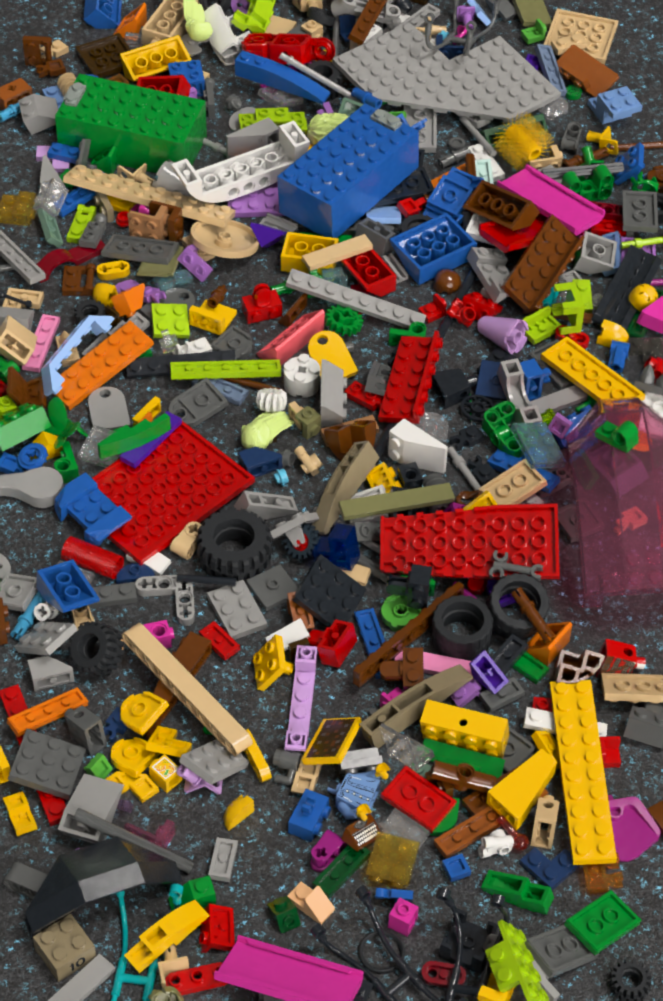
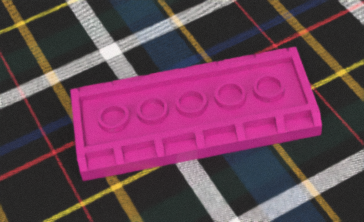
[496,164,605,236]
[214,935,364,1001]

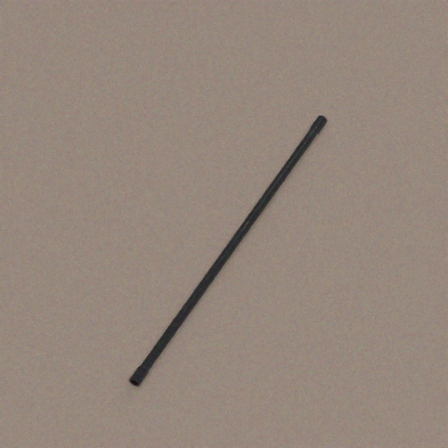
[374,243,493,464]

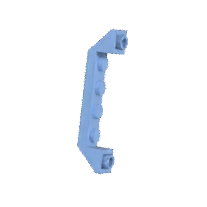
[41,315,115,397]

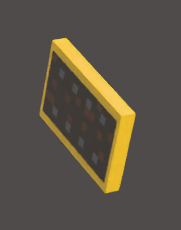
[301,717,362,765]

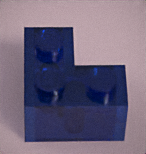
[313,523,360,571]

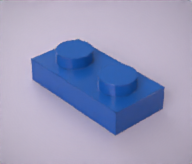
[47,142,80,164]

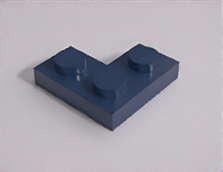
[519,847,580,891]

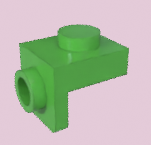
[521,19,547,44]

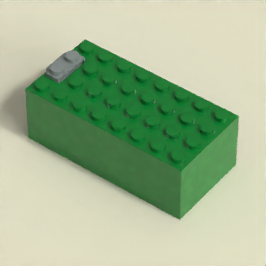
[55,74,207,173]

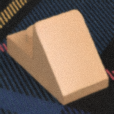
[287,882,335,925]

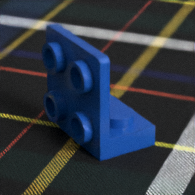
[168,60,205,97]

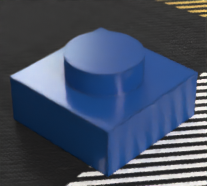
[442,854,471,882]

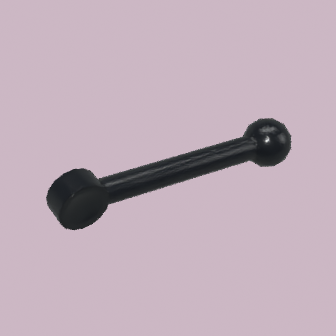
[0,291,32,308]

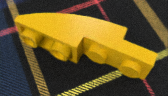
[124,900,209,973]

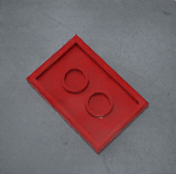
[380,765,457,834]

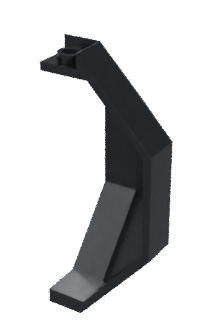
[24,836,183,939]

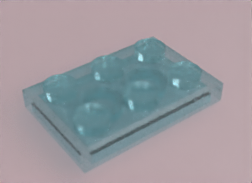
[510,422,567,469]

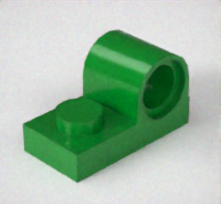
[389,322,426,347]
[595,421,639,453]
[54,441,79,484]

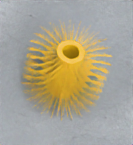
[493,112,554,172]

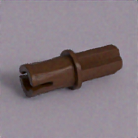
[207,285,228,308]

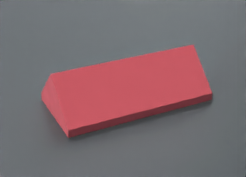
[256,309,325,365]

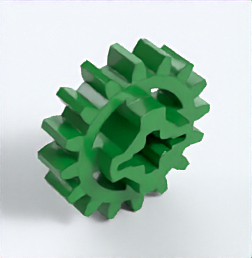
[324,304,364,337]

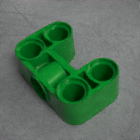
[561,165,614,201]
[481,401,537,458]

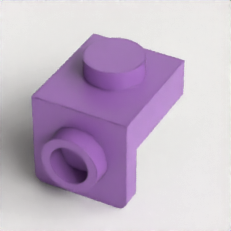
[450,679,482,708]

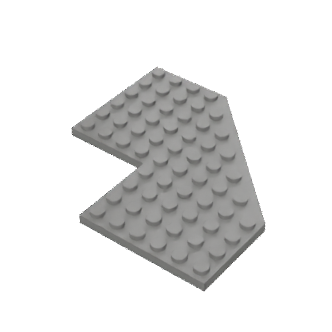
[332,22,561,123]

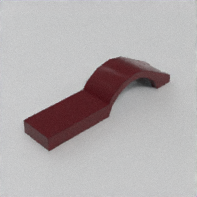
[36,240,105,283]

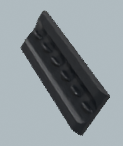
[592,244,663,330]

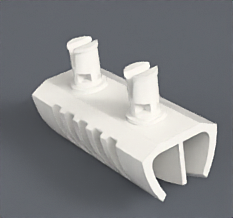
[204,3,251,66]

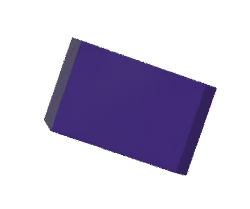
[250,222,287,248]
[469,650,509,695]

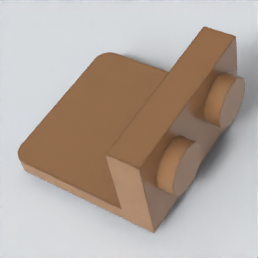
[128,205,170,240]

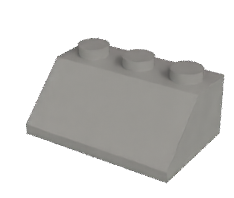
[320,359,347,427]

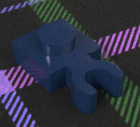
[103,707,128,744]

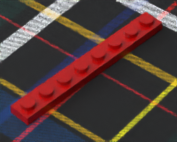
[0,684,66,827]

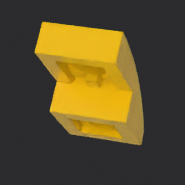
[3,791,37,836]

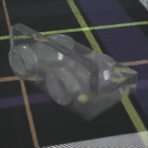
[33,178,69,218]
[379,808,430,854]

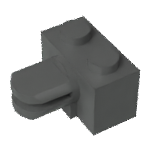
[355,217,396,257]
[623,702,663,749]

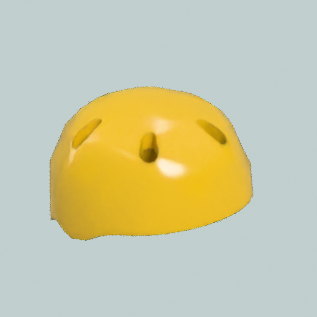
[629,284,658,312]

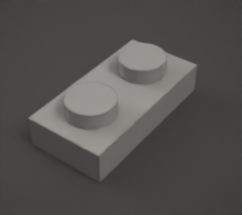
[208,837,238,882]

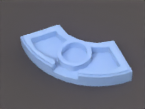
[467,0,491,26]

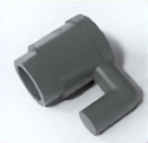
[273,749,302,785]

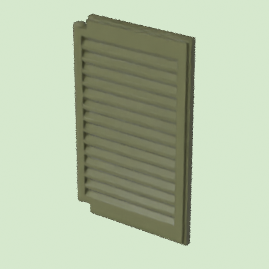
[137,245,184,277]

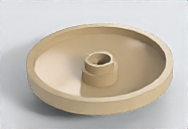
[190,220,259,258]

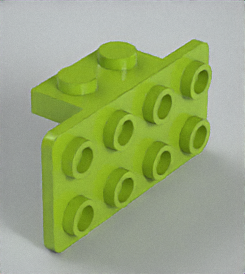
[485,920,549,1001]

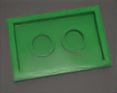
[564,890,642,956]

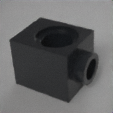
[397,462,423,489]

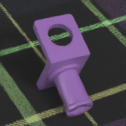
[457,5,475,29]

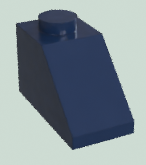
[238,446,282,478]

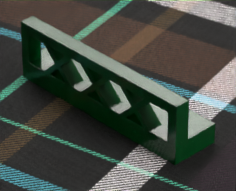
[479,113,548,148]

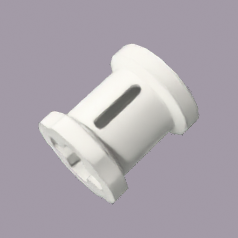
[34,602,58,621]

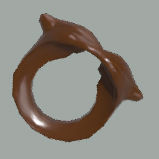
[455,490,481,506]

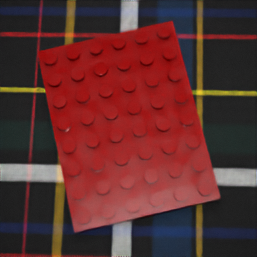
[92,421,255,566]

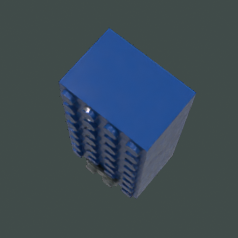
[277,103,419,238]

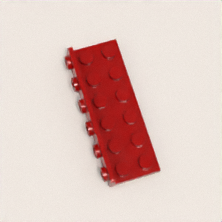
[378,331,443,424]

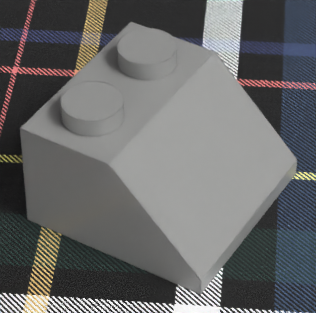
[18,94,59,135]
[573,231,617,275]

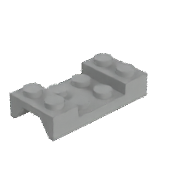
[467,247,510,304]

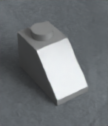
[27,656,75,691]

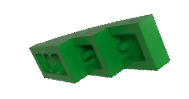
[97,413,171,459]

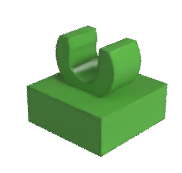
[84,753,113,779]

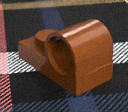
[287,592,315,631]

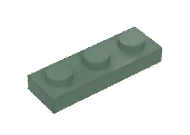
[36,202,64,248]

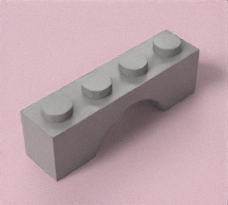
[497,358,543,432]

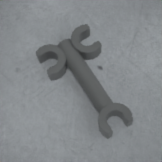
[489,550,543,581]

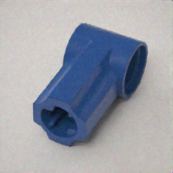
[608,340,630,374]

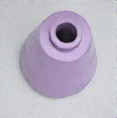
[477,316,529,354]

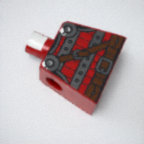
[595,639,646,678]

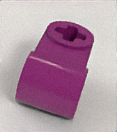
[310,829,347,872]

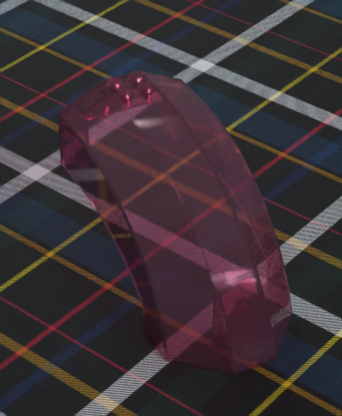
[564,397,663,608]

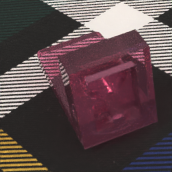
[124,819,176,849]

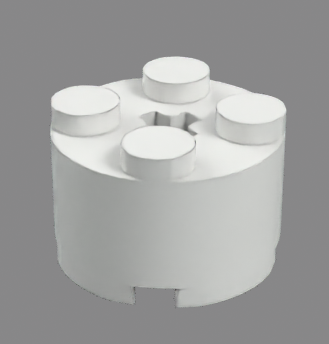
[284,354,321,398]

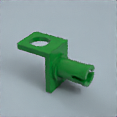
[579,146,604,181]

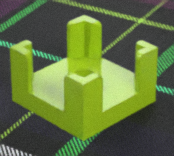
[551,282,585,335]

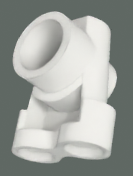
[478,829,514,858]

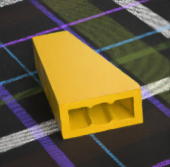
[486,749,557,830]

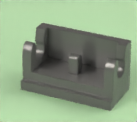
[364,360,391,396]

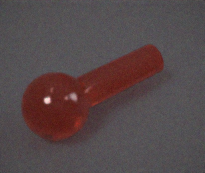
[496,815,529,851]

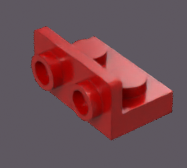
[199,903,235,953]

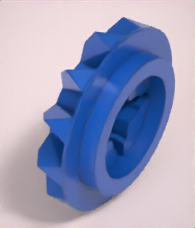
[18,443,49,471]

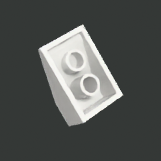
[388,419,448,473]

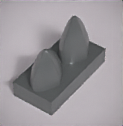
[634,364,663,396]

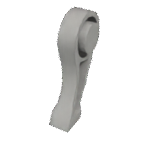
[0,467,64,508]

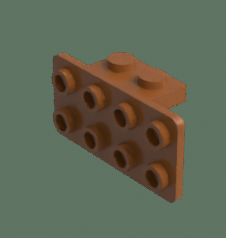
[557,45,619,97]

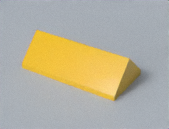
[120,35,192,82]

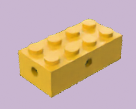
[420,699,509,758]

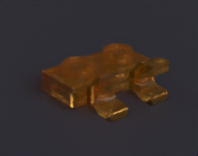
[582,853,623,894]

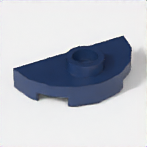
[116,563,155,584]

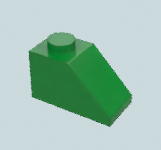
[168,875,216,911]

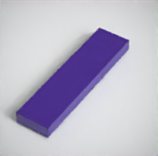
[120,411,182,468]

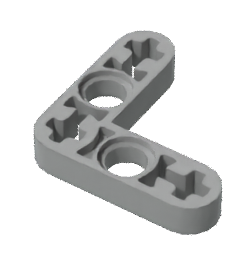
[135,575,195,626]

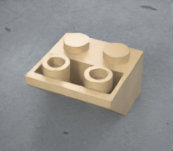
[0,315,37,366]

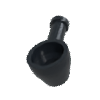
[396,0,413,14]

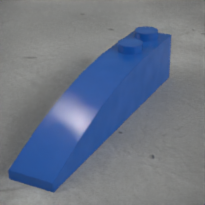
[235,50,330,104]

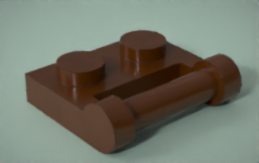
[23,36,53,66]
[62,263,96,296]

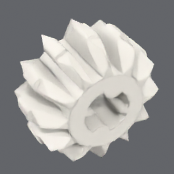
[256,388,287,412]

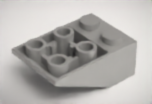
[226,117,279,159]
[58,773,124,844]

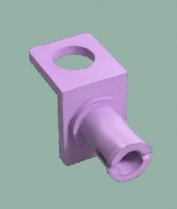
[177,764,223,795]

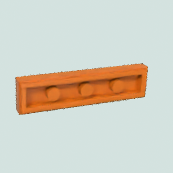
[7,687,89,737]

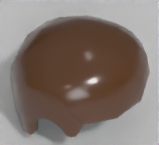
[432,269,461,295]

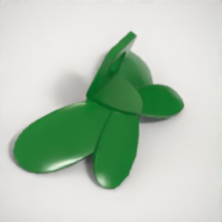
[44,397,89,449]

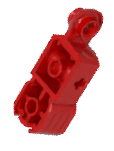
[241,33,335,65]

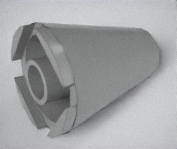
[152,160,192,197]

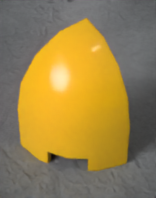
[92,283,118,308]
[596,319,629,347]
[223,795,254,831]

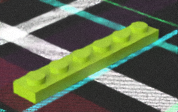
[170,359,281,380]

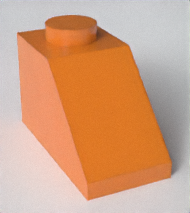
[110,283,145,318]

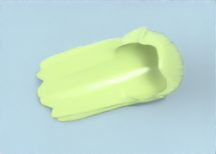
[183,0,213,42]
[241,411,295,449]

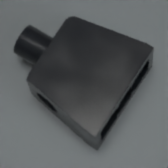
[431,368,477,409]

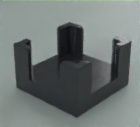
[439,908,498,974]

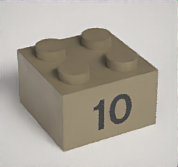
[33,913,96,982]

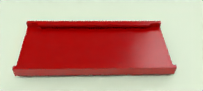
[478,213,587,253]

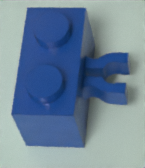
[520,359,551,401]
[288,789,331,842]

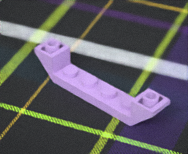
[285,645,317,752]

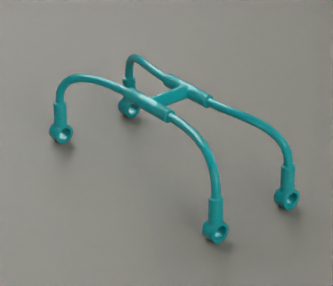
[111,884,184,1001]

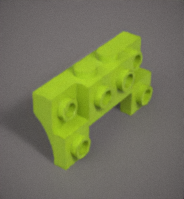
[231,0,276,33]
[238,107,308,135]

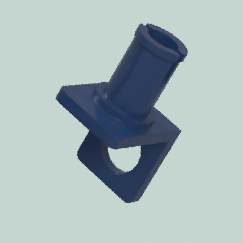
[339,14,355,42]

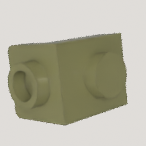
[295,406,321,440]

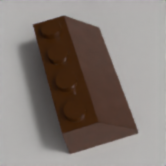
[463,180,540,231]

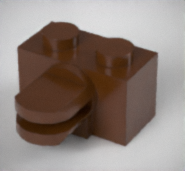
[379,647,424,692]

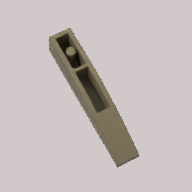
[312,441,380,536]
[359,664,473,749]

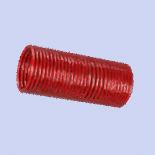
[61,536,124,579]

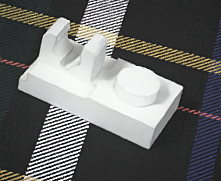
[172,337,212,355]

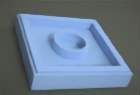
[366,206,401,224]

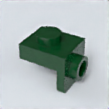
[267,896,301,933]

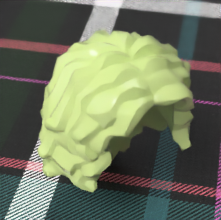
[307,113,349,145]

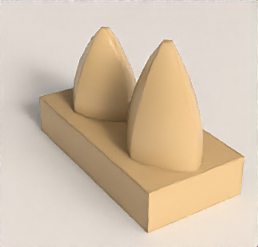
[55,331,80,367]

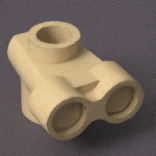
[294,446,323,476]

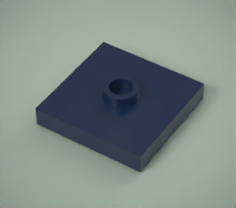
[475,360,507,401]

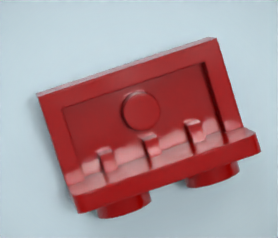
[462,292,503,321]

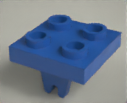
[614,142,645,186]

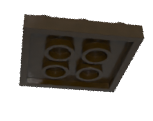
[75,33,131,78]

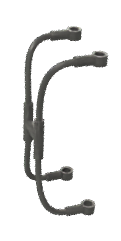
[424,0,501,56]

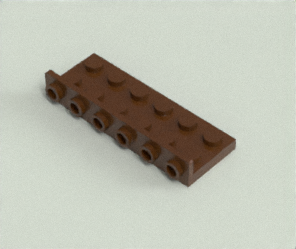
[500,214,585,314]

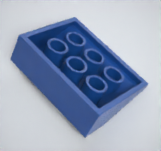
[390,212,477,285]

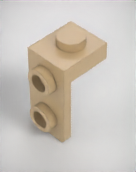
[529,145,563,170]

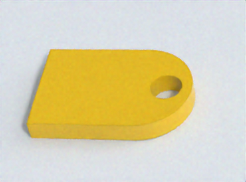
[308,331,358,379]

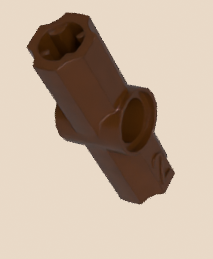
[430,760,496,793]

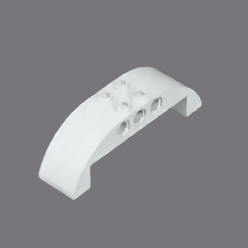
[171,121,310,203]

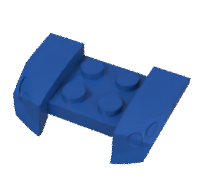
[423,167,484,225]
[54,472,132,546]

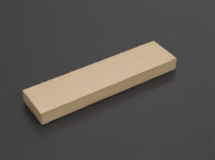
[302,234,373,271]

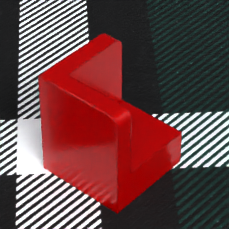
[599,736,621,768]

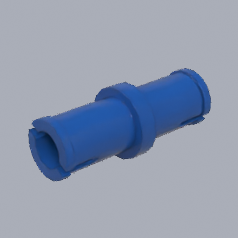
[351,87,382,109]

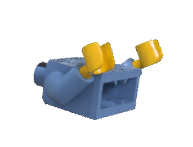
[327,762,390,821]

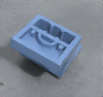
[587,86,642,124]

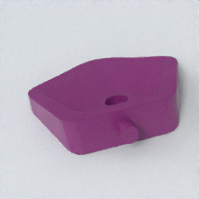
[608,795,660,862]

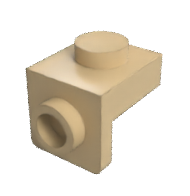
[301,19,323,38]

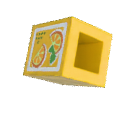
[149,754,182,793]

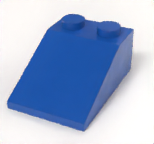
[36,559,100,613]

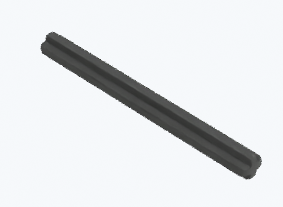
[74,808,194,874]

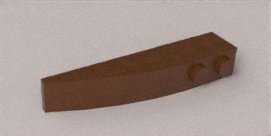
[145,631,212,741]

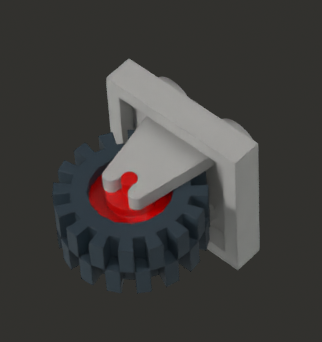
[270,511,322,559]

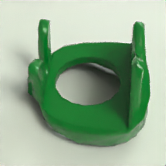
[630,171,659,192]

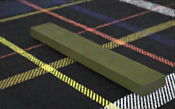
[338,483,455,521]

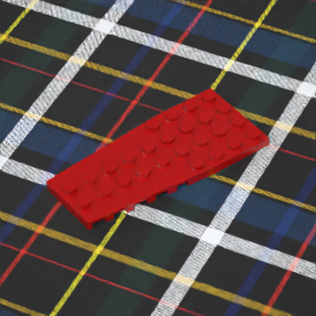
[380,504,560,580]

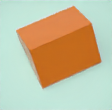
[113,2,147,40]
[526,622,572,667]

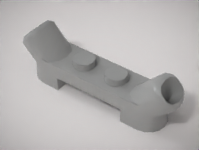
[331,0,402,31]

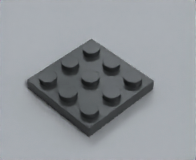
[8,729,86,800]

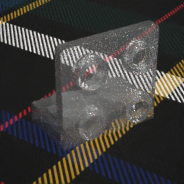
[379,723,435,771]

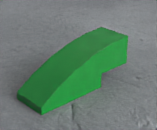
[481,870,554,915]

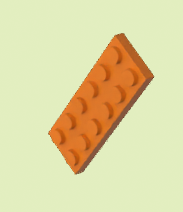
[53,320,154,410]

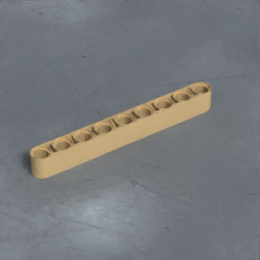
[122,623,253,756]

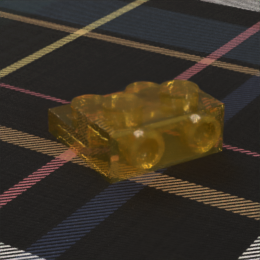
[0,191,39,226]
[366,831,420,888]

